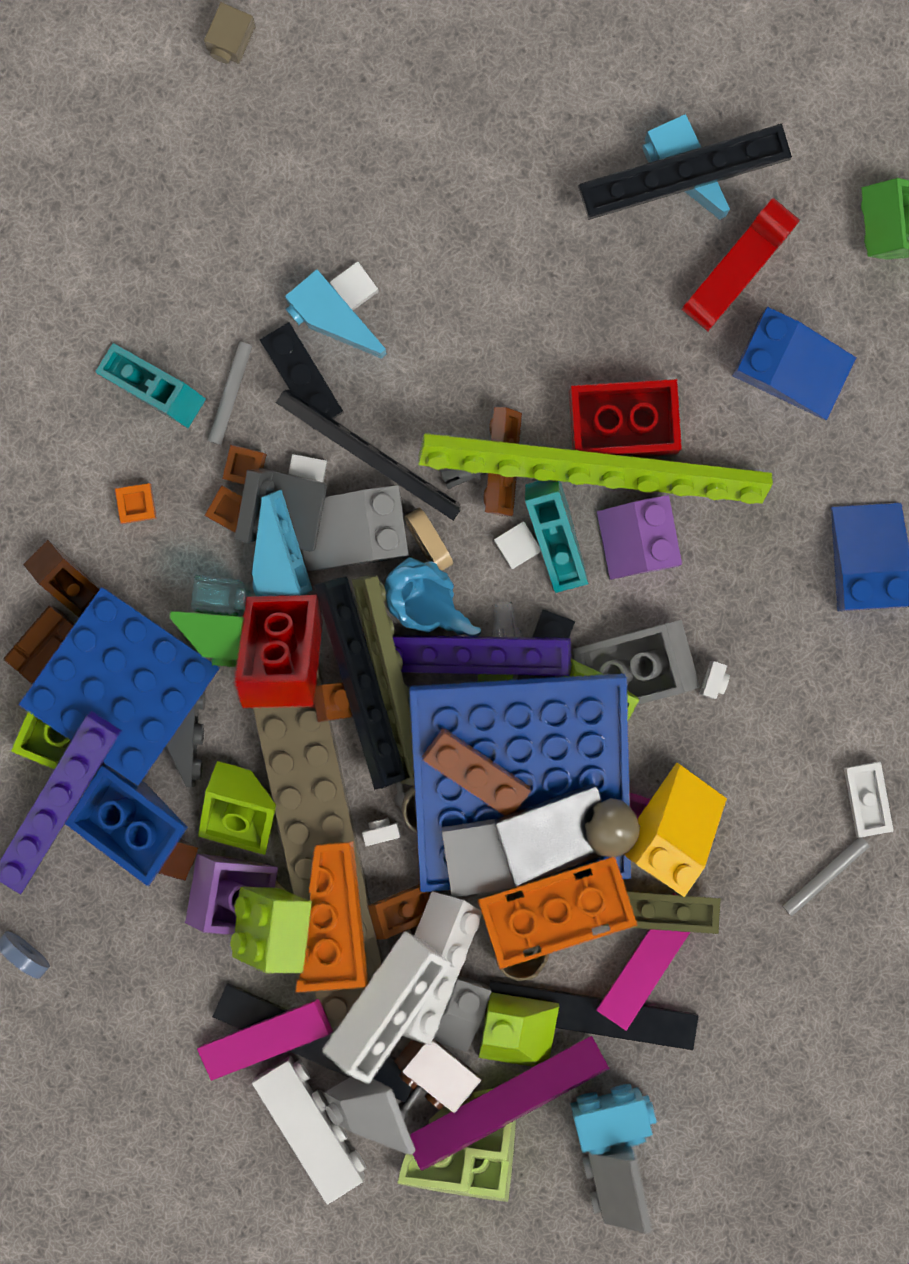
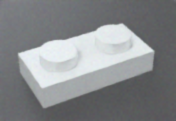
[844,762,894,838]

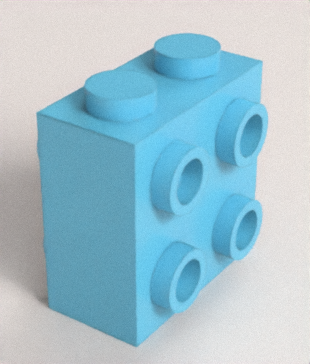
[570,1084,657,1155]

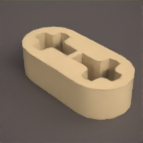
[404,508,453,571]

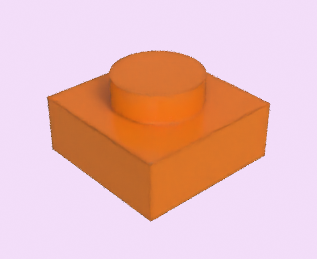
[115,483,157,524]

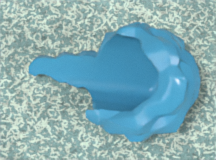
[384,557,481,637]

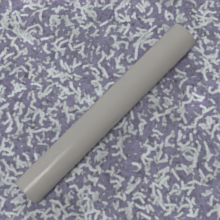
[208,341,252,445]
[782,837,870,917]

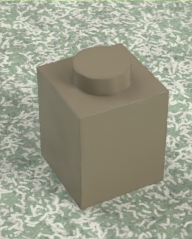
[204,2,256,64]

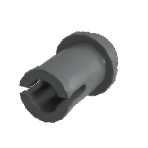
[440,468,486,490]

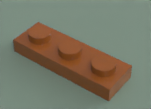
[483,407,522,517]
[422,728,531,816]

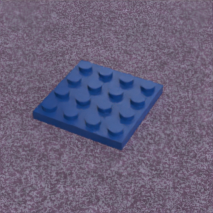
[18,587,220,786]

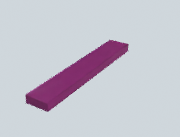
[409,1036,609,1171]

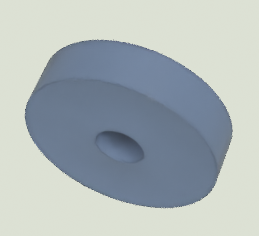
[0,931,50,979]

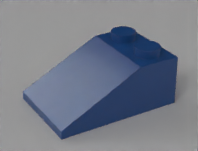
[732,307,857,421]
[831,503,909,611]
[65,765,188,886]

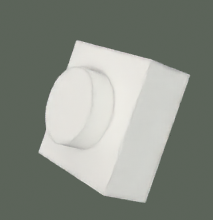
[699,661,730,699]
[362,818,401,846]

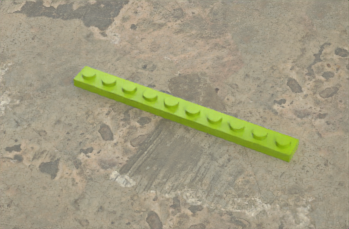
[418,433,773,504]

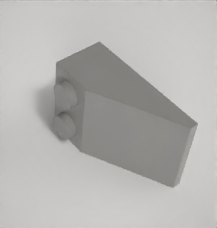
[302,485,409,572]
[572,620,700,705]
[582,1142,652,1234]

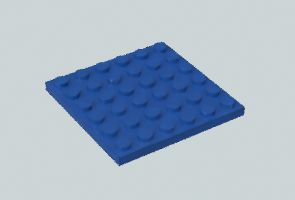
[409,673,631,892]

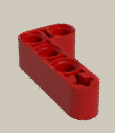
[681,197,800,332]

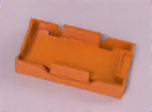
[478,857,637,969]

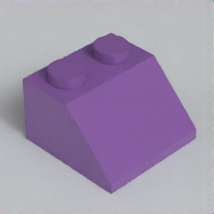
[597,495,682,580]
[185,854,278,934]

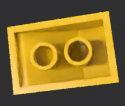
[624,762,727,897]

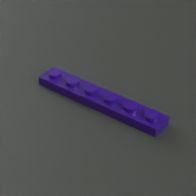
[364,635,571,676]
[0,711,122,895]

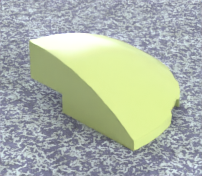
[398,1089,516,1202]

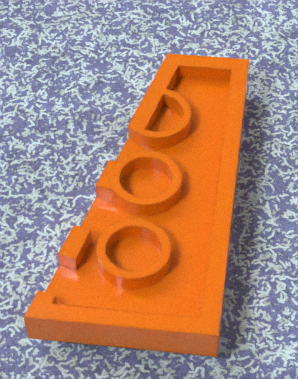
[296,841,368,992]

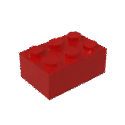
[569,379,682,457]
[234,595,323,708]

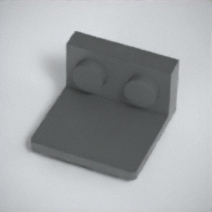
[235,468,327,552]

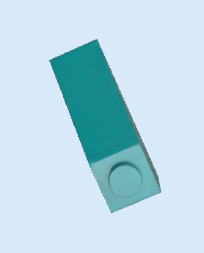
[95,343,206,428]
[525,480,589,593]

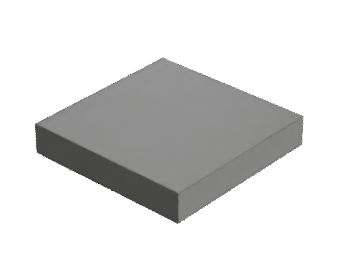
[441,819,516,897]

